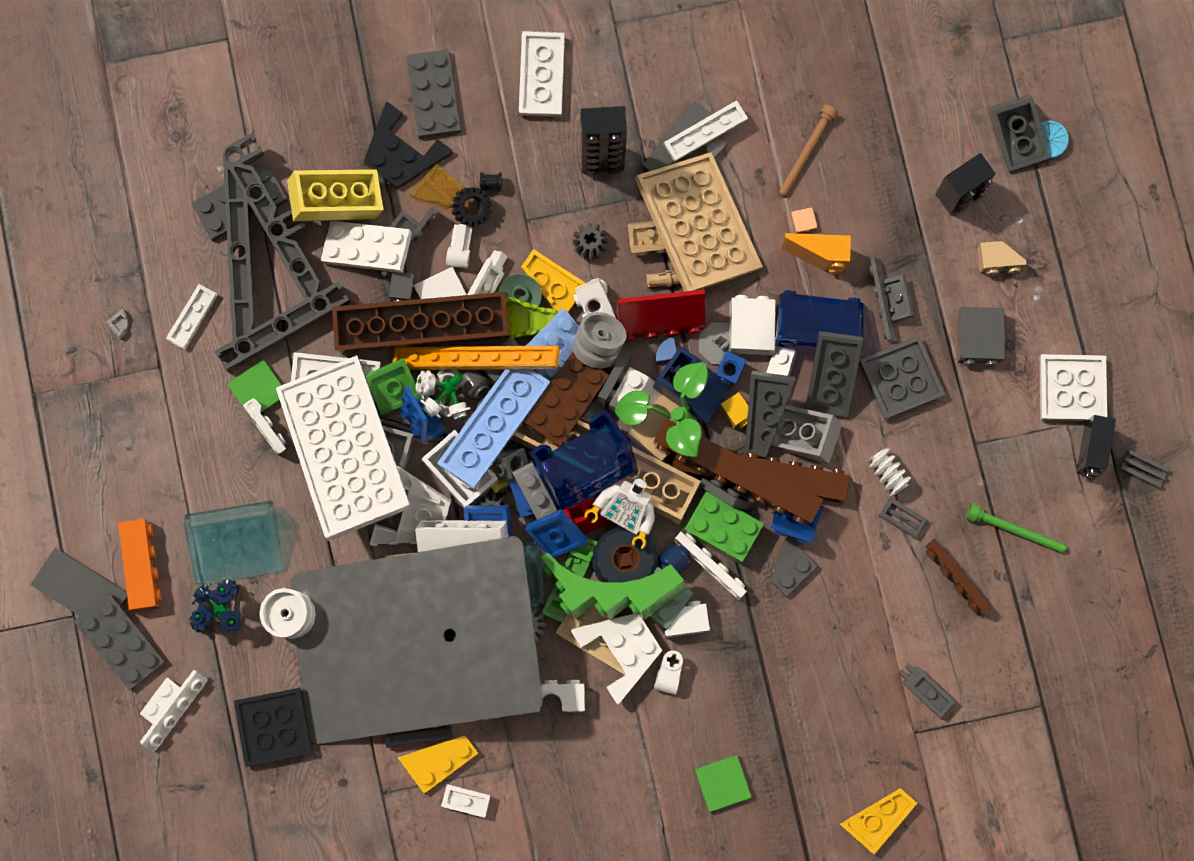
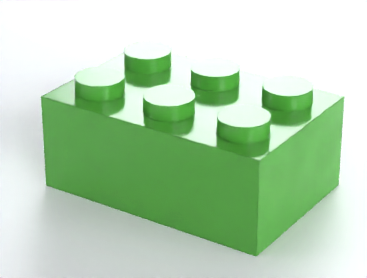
[683,491,764,565]

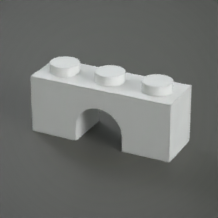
[532,680,584,713]

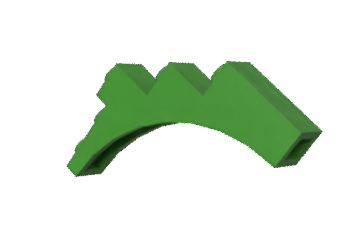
[541,553,687,620]

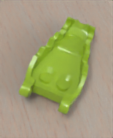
[498,297,558,340]

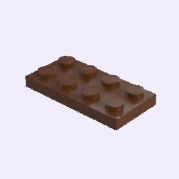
[523,352,609,448]

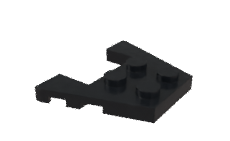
[364,102,453,189]

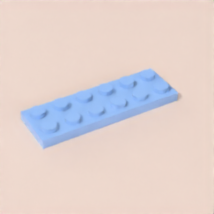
[437,369,550,489]

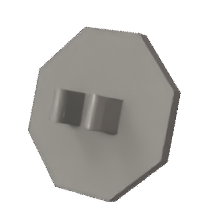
[699,322,740,365]

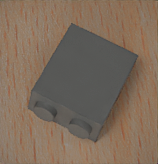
[957,307,1005,366]

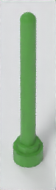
[965,503,1067,553]

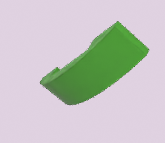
[542,537,597,623]

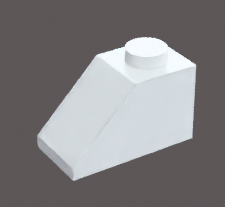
[664,601,710,638]

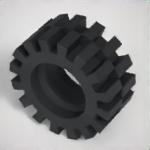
[451,187,492,226]

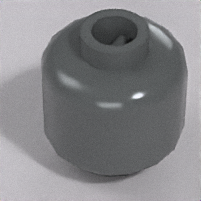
[458,370,490,400]

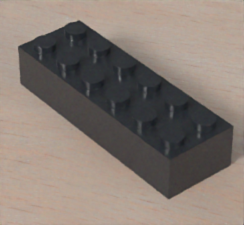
[580,106,627,175]

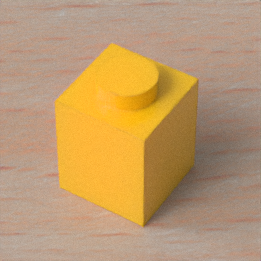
[720,392,748,429]

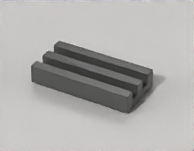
[1119,449,1170,489]
[878,497,928,539]

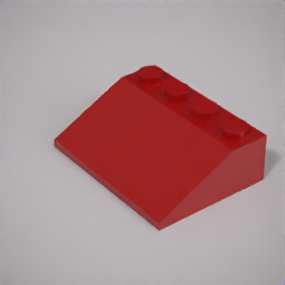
[616,289,706,341]

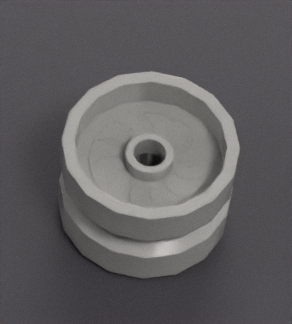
[571,312,626,369]

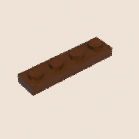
[925,539,991,615]

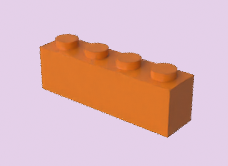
[118,519,162,612]

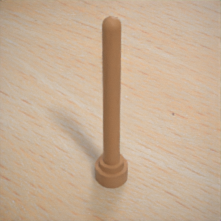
[779,104,839,196]

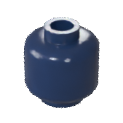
[658,545,690,575]

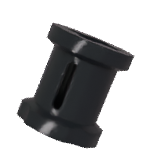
[480,172,502,191]

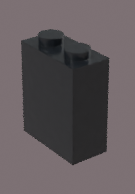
[1076,415,1116,479]

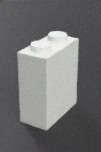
[729,295,775,355]

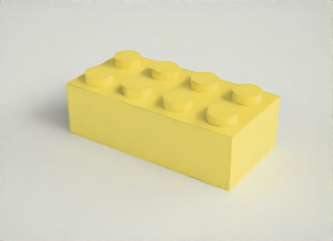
[287,170,383,221]

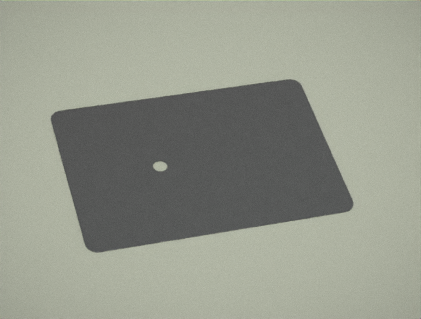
[291,536,543,744]

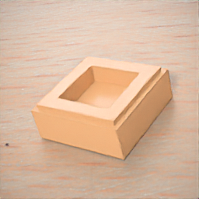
[791,207,817,234]

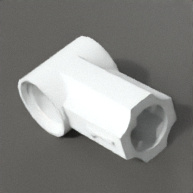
[446,224,473,269]

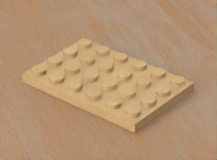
[635,152,763,292]

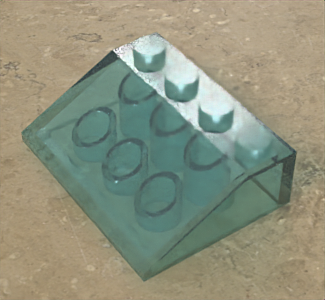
[183,500,284,585]

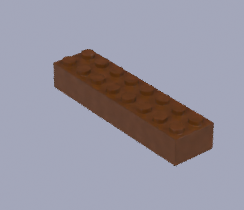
[332,292,512,353]

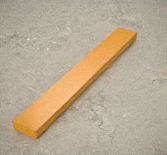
[393,346,560,370]

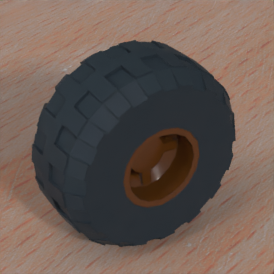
[592,527,658,583]

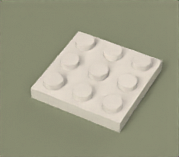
[1039,354,1107,421]

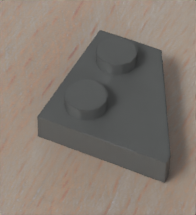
[699,478,755,512]
[770,536,817,597]

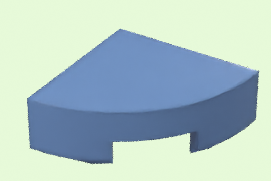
[656,337,676,363]

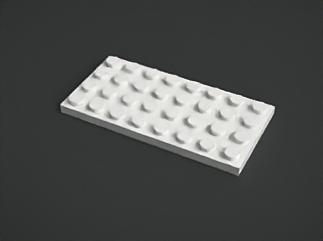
[276,356,411,541]

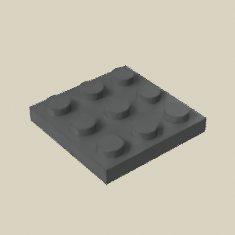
[859,336,945,420]

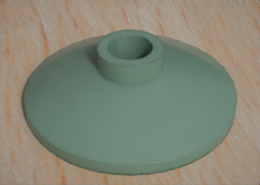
[499,273,542,306]

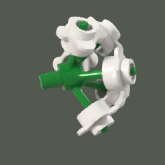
[416,370,471,420]

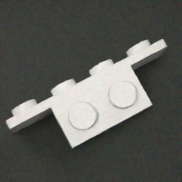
[140,670,208,752]

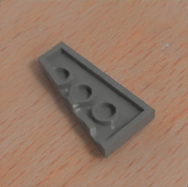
[745,371,796,457]

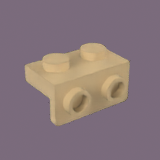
[627,221,667,256]

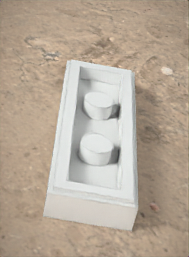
[166,284,219,351]

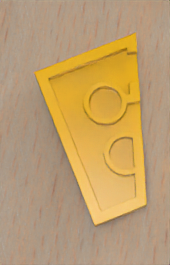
[521,249,585,313]
[839,788,917,854]

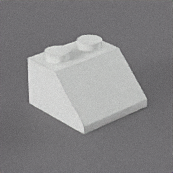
[609,367,662,413]

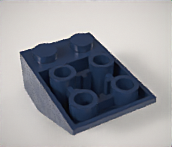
[653,346,730,425]

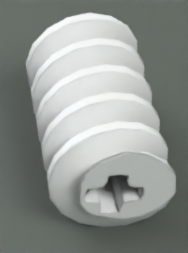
[866,448,911,498]

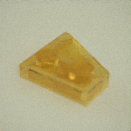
[409,164,464,208]

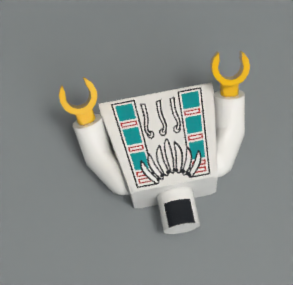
[584,479,655,549]

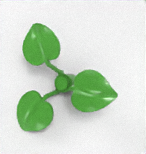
[615,362,708,457]

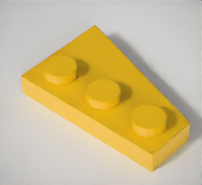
[398,735,479,794]

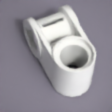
[654,651,683,695]

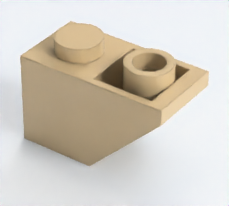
[977,241,1027,275]

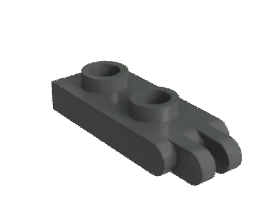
[899,663,955,718]

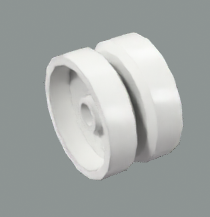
[260,588,316,639]

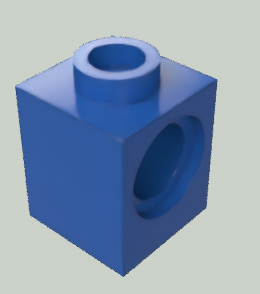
[715,351,746,387]

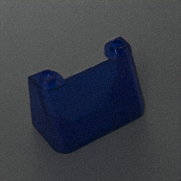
[775,290,865,352]
[529,409,637,509]

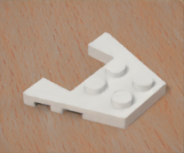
[370,465,451,546]
[571,614,662,705]

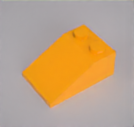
[781,233,851,274]

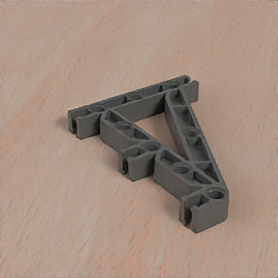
[215,133,350,372]

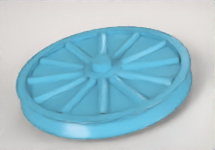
[1040,121,1069,159]

